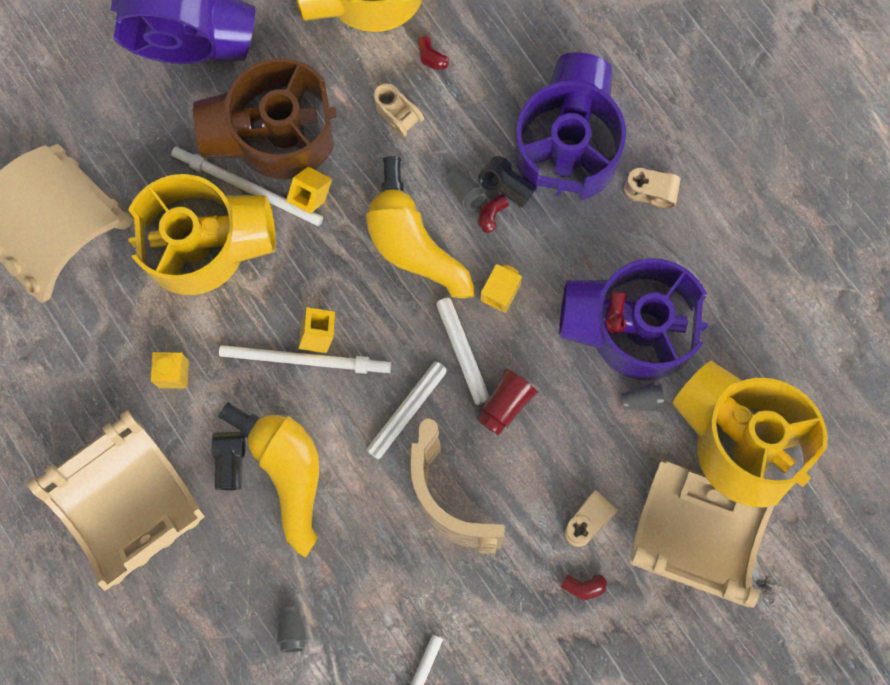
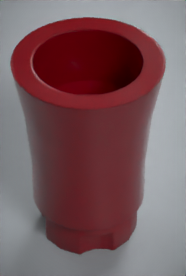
[476,368,538,436]

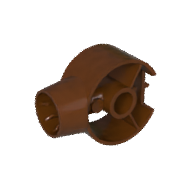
[193,58,337,179]

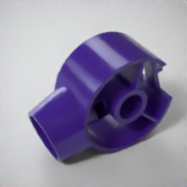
[110,0,255,64]
[515,52,626,201]
[559,258,708,380]

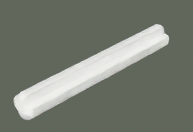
[436,297,490,405]
[367,361,447,459]

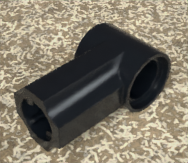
[478,156,537,208]
[212,432,246,491]

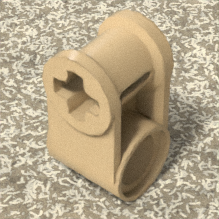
[374,83,424,138]
[624,168,681,208]
[565,490,618,547]

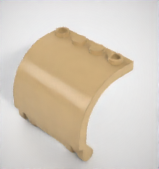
[0,144,134,303]
[27,410,205,591]
[411,419,505,554]
[630,459,774,608]

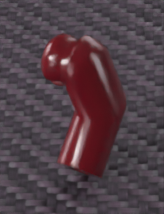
[418,36,449,70]
[478,194,509,233]
[604,291,626,333]
[560,574,607,600]

